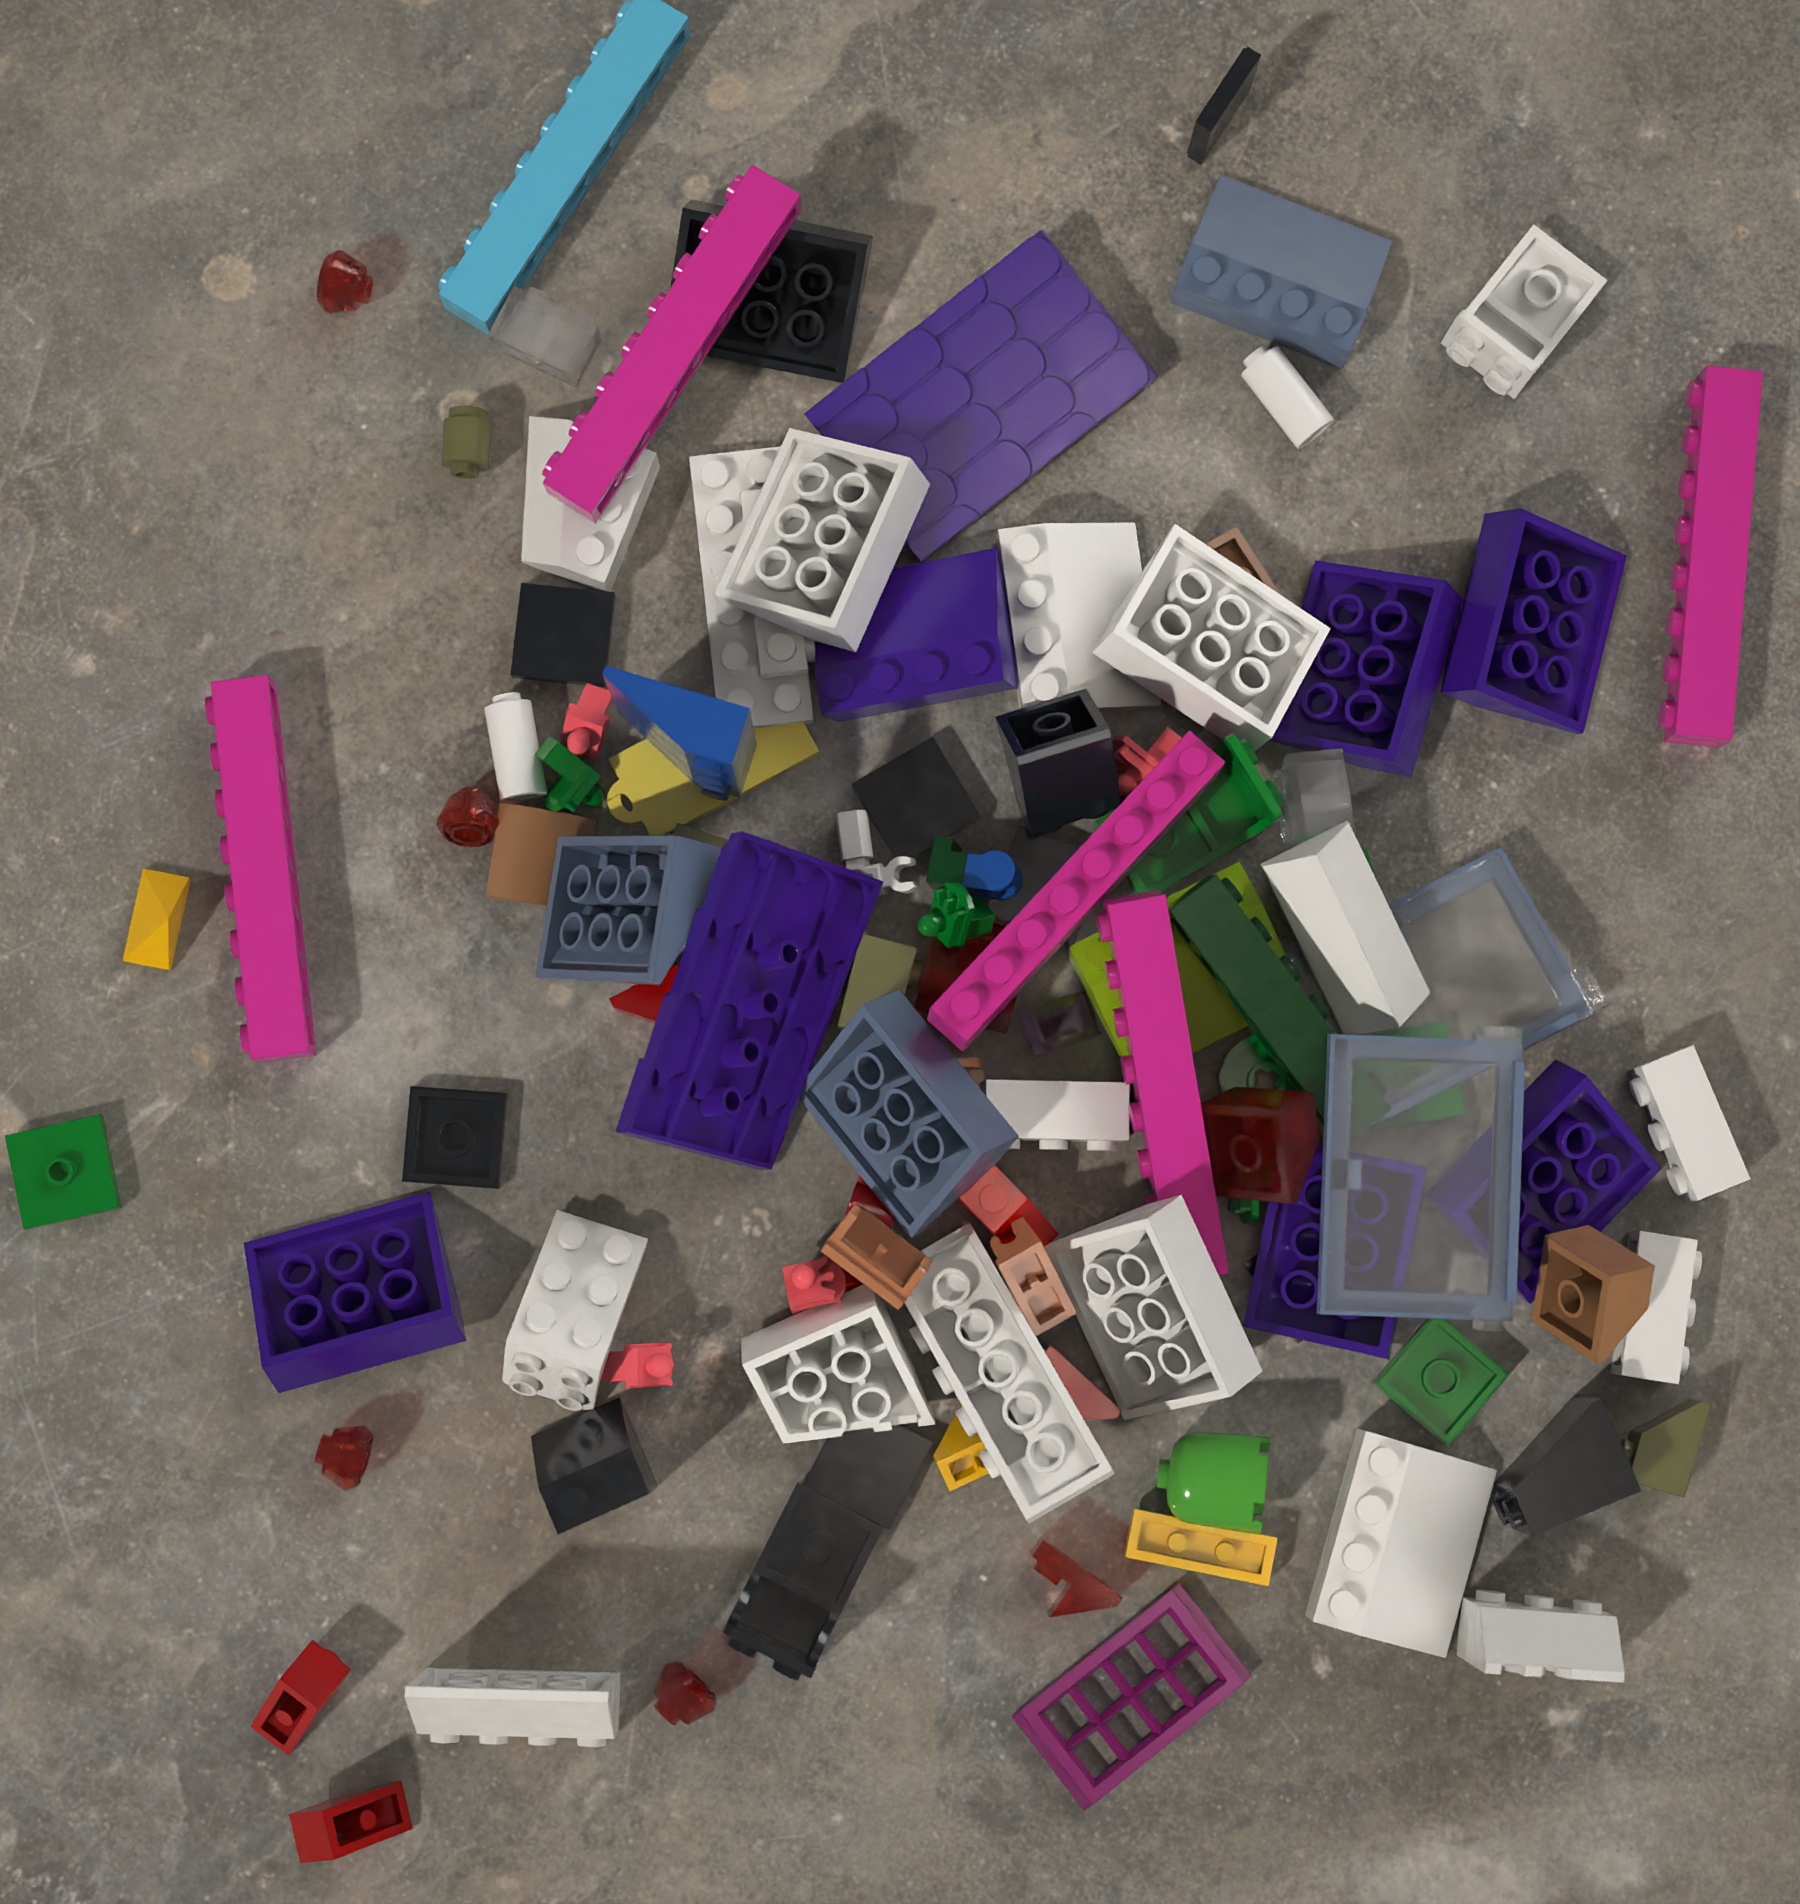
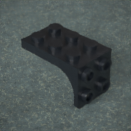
[723,1482,884,1681]

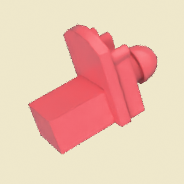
[559,683,612,761]
[1112,727,1182,796]
[782,1256,846,1315]
[601,1342,674,1389]

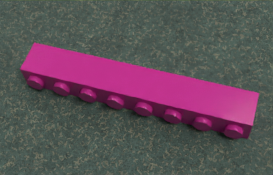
[542,164,802,524]
[1658,365,1763,748]
[205,675,317,1063]
[927,730,1226,1052]
[1096,890,1229,1276]

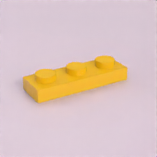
[1124,1507,1278,1586]

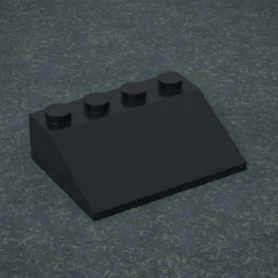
[670,200,873,383]

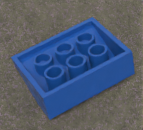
[603,665,757,801]

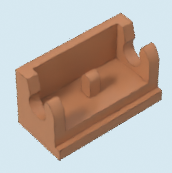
[820,1202,933,1310]
[990,1217,1077,1336]

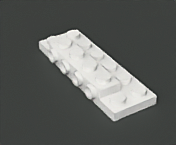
[689,446,815,729]
[904,1223,1115,1524]

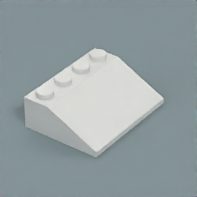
[714,428,930,652]
[996,522,1161,714]
[1092,524,1331,751]
[1044,1195,1262,1420]
[1305,1428,1497,1658]
[404,1668,621,1747]

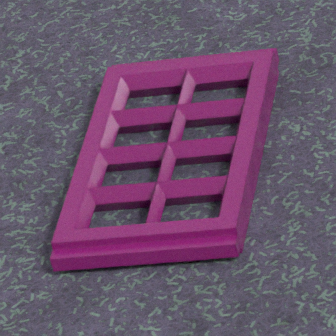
[1011,1582,1252,1811]

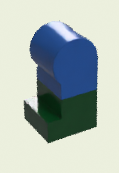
[926,836,1023,900]

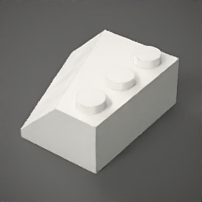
[521,416,660,592]
[740,1284,936,1444]
[1456,1590,1625,1683]

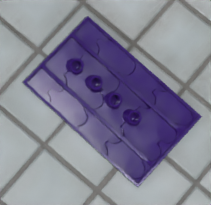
[804,230,1159,562]
[615,831,884,1170]

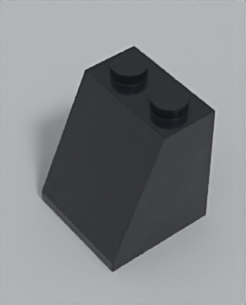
[995,689,1121,835]
[1492,1395,1641,1537]
[531,1397,658,1534]

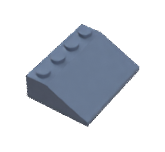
[1170,175,1392,369]
[535,835,722,985]
[799,990,1019,1239]

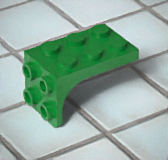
[1094,733,1284,894]

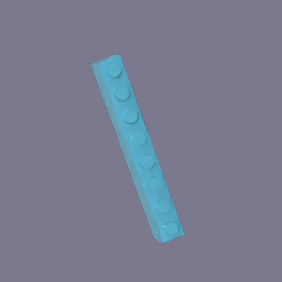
[438,0,691,337]

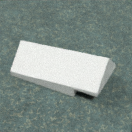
[1260,821,1430,1035]

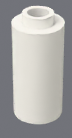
[1241,345,1335,449]
[484,692,547,803]

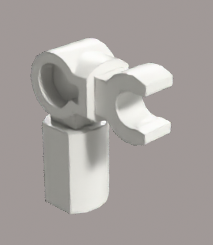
[835,810,919,896]

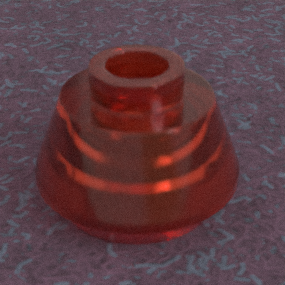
[317,250,373,314]
[436,787,500,847]
[315,1425,374,1491]
[654,1661,717,1726]

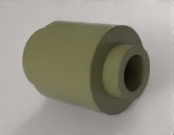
[442,406,491,479]

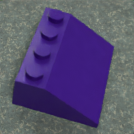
[1440,508,1627,734]
[815,548,1018,722]
[1270,560,1463,777]
[1423,1059,1662,1304]
[1243,1137,1428,1360]
[244,1191,466,1393]

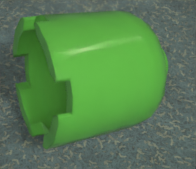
[1157,1432,1270,1535]

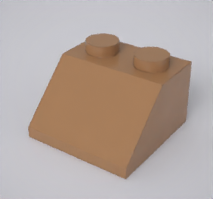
[1532,1225,1655,1364]

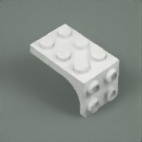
[1441,224,1608,399]
[502,1210,648,1411]

